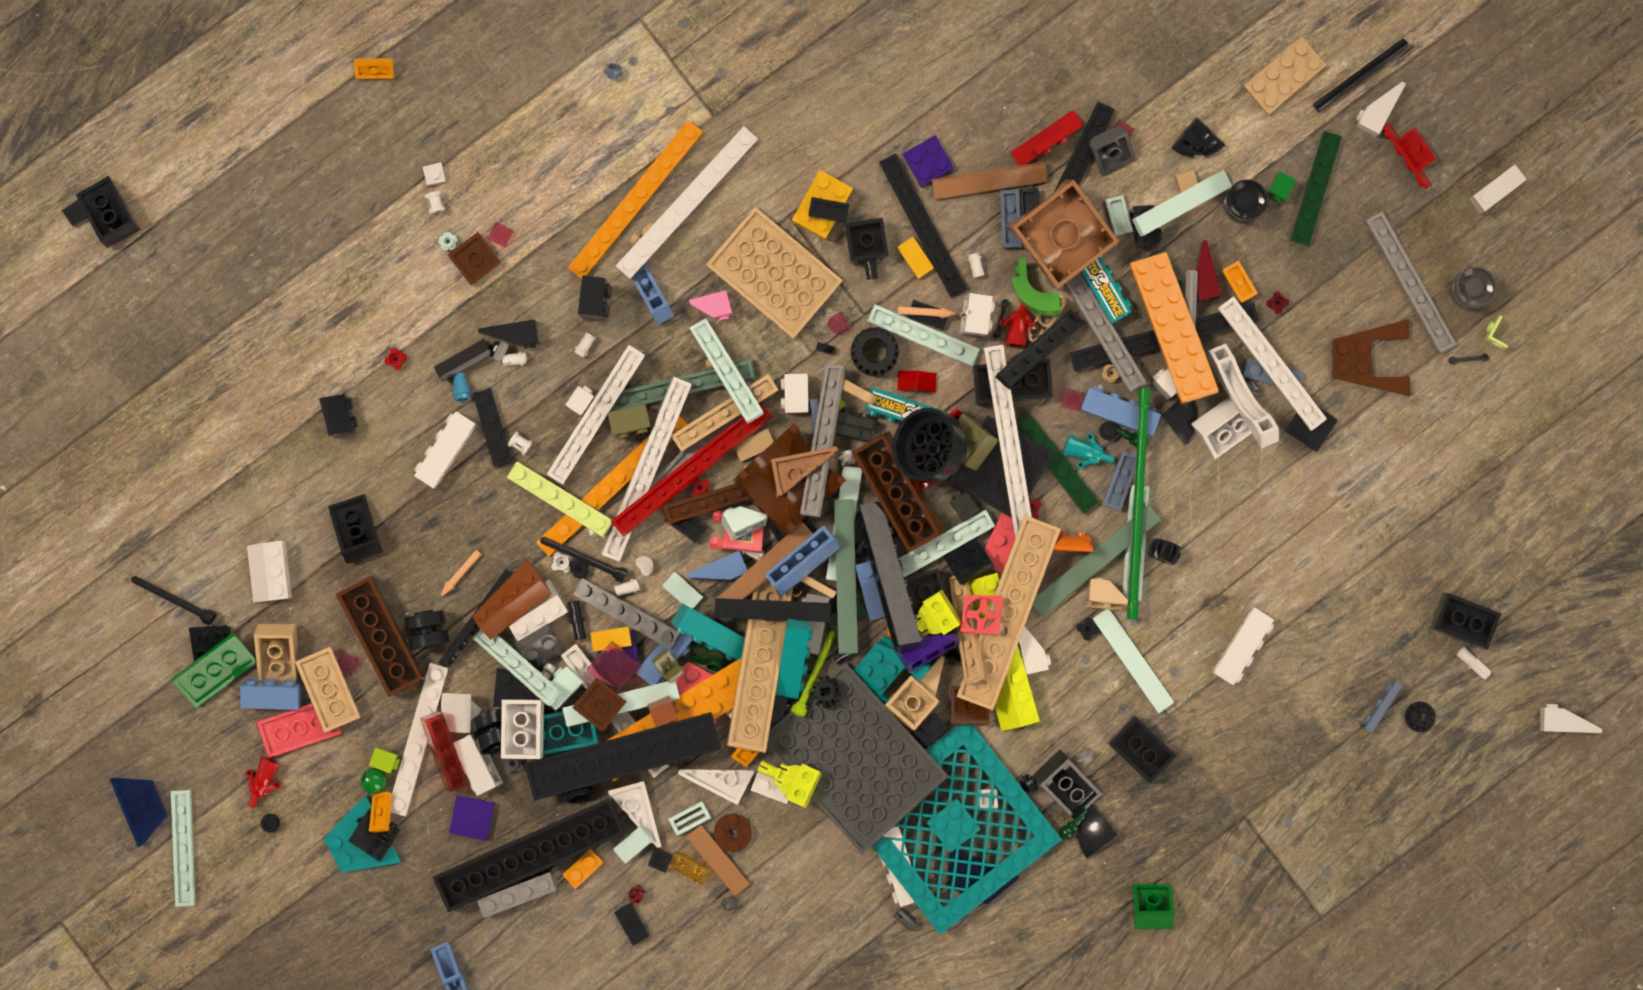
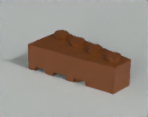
[473,559,552,640]

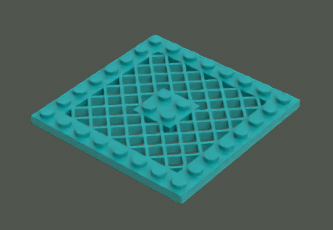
[872,725,1062,935]

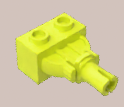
[916,590,961,637]
[758,760,822,808]

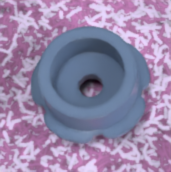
[604,63,623,80]

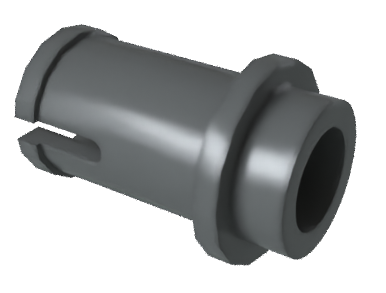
[893,907,918,931]

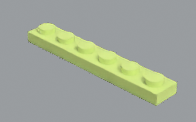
[507,462,612,538]

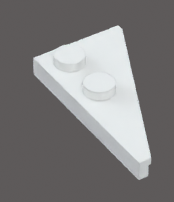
[678,769,755,805]
[608,781,661,848]

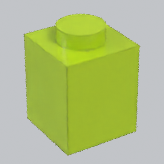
[369,747,401,773]

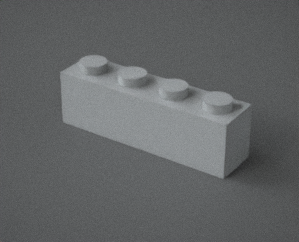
[477,871,558,918]

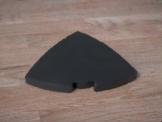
[1171,117,1225,157]
[1161,399,1198,445]
[1078,804,1117,858]

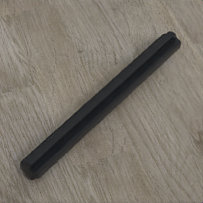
[1313,38,1409,112]

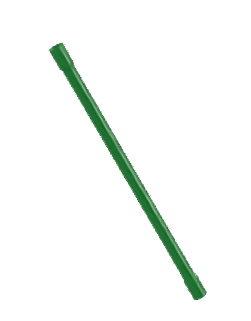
[1126,388,1150,620]

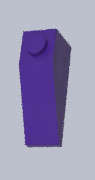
[897,634,958,673]

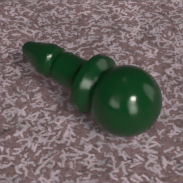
[1116,429,1148,448]
[1059,810,1088,840]

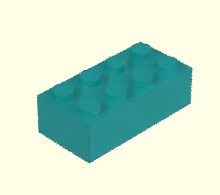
[543,711,600,755]

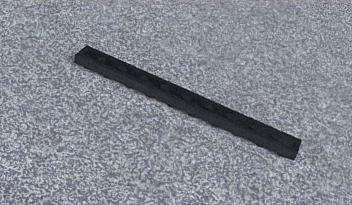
[1069,303,1259,371]

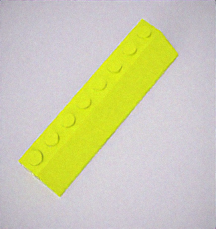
[969,573,1040,731]

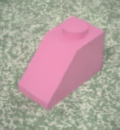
[689,291,732,321]

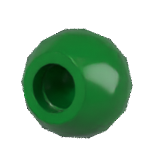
[360,768,387,795]

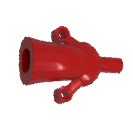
[999,302,1037,349]
[246,756,282,808]

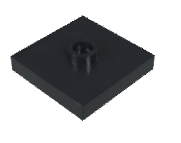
[1284,406,1338,452]

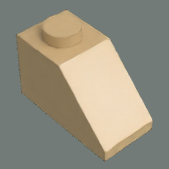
[1087,577,1128,611]

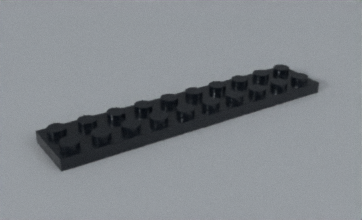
[524,712,721,801]

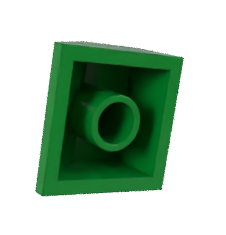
[1133,884,1174,929]

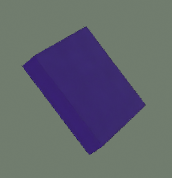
[449,795,495,841]

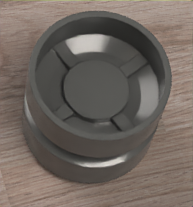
[1450,266,1497,310]

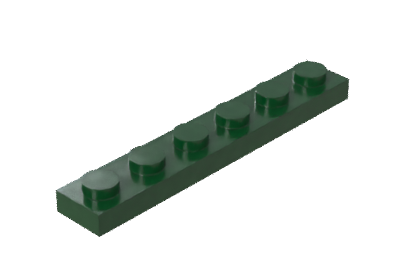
[1290,131,1342,246]
[1016,412,1099,514]

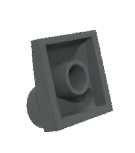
[1089,127,1136,176]
[515,624,566,669]

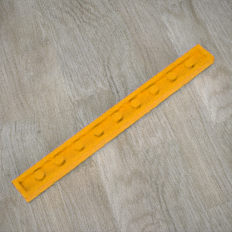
[568,120,703,279]
[536,415,688,557]

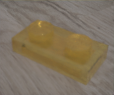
[668,851,711,885]

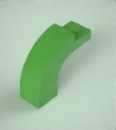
[1012,258,1061,316]

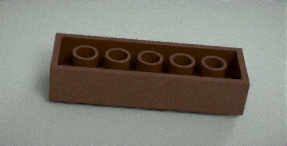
[852,431,946,553]
[336,576,425,697]

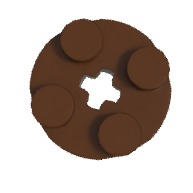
[714,813,752,852]

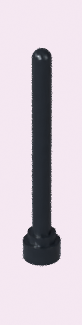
[540,537,628,583]
[131,576,217,626]

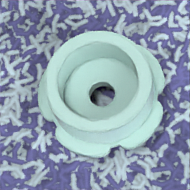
[439,232,458,251]

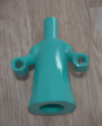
[1063,433,1115,469]

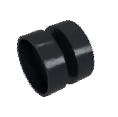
[1223,179,1267,224]
[404,609,450,650]
[471,708,502,755]

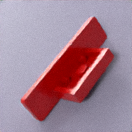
[1011,110,1083,166]
[1383,122,1437,189]

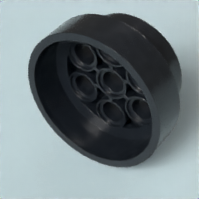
[893,408,967,484]

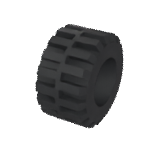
[851,327,899,376]

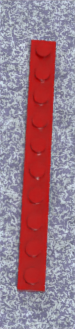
[611,402,773,537]

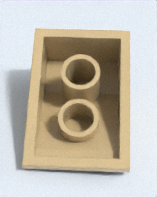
[254,624,298,682]

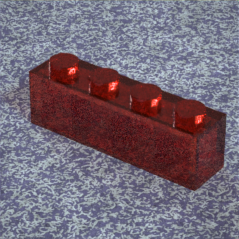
[420,711,468,792]

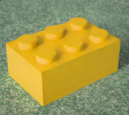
[792,170,853,241]

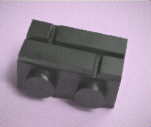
[834,409,874,443]

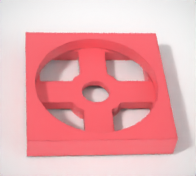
[960,595,1004,635]

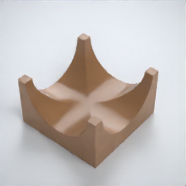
[1006,180,1119,289]

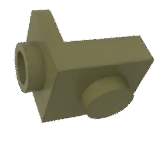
[651,649,684,683]

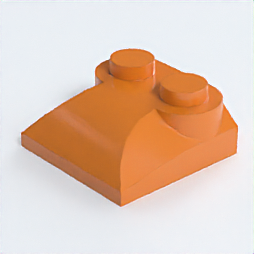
[1053,531,1093,553]

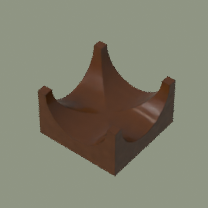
[732,423,847,536]

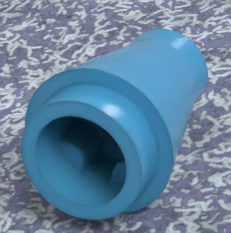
[452,372,471,402]

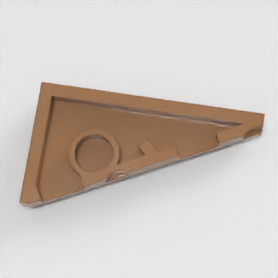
[771,446,838,496]

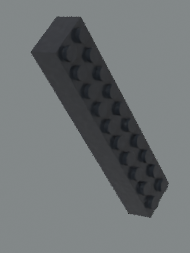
[432,797,626,912]

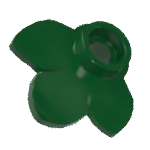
[690,646,724,671]

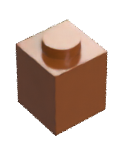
[648,696,679,727]

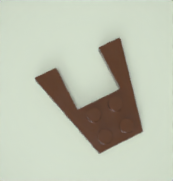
[1332,319,1411,396]

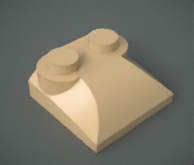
[885,676,940,731]

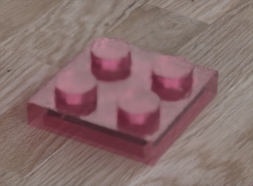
[587,641,641,693]

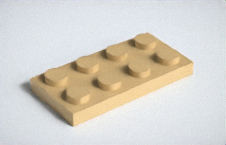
[1243,37,1327,115]
[295,647,361,733]

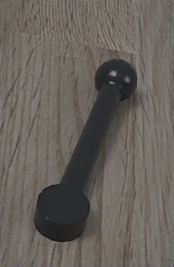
[993,299,1009,338]
[1449,353,1489,364]

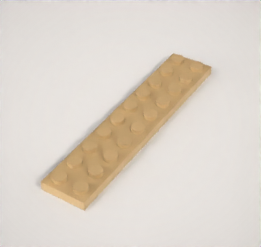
[956,515,1061,710]
[727,557,793,753]

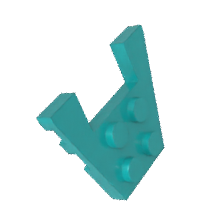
[855,641,932,709]
[324,795,402,873]

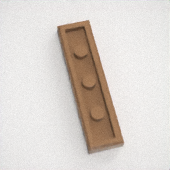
[686,824,750,896]

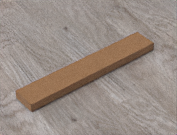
[932,162,1048,199]
[718,522,813,599]

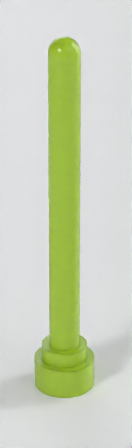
[790,630,836,718]

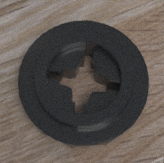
[1405,702,1436,732]
[563,786,594,804]

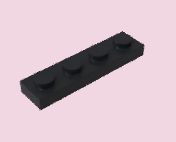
[472,388,513,467]

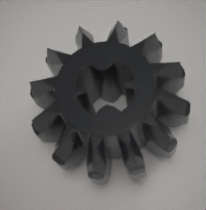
[1148,538,1182,565]
[810,676,843,709]

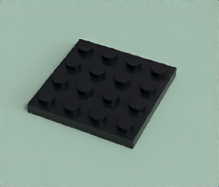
[949,415,1054,518]

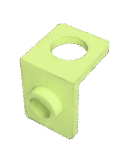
[1484,315,1508,350]

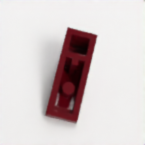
[1195,240,1222,303]

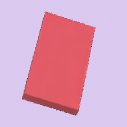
[257,703,342,758]

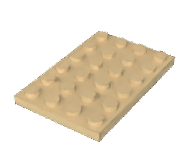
[706,207,843,339]

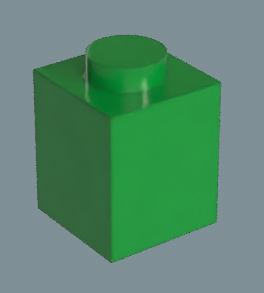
[1267,171,1297,203]

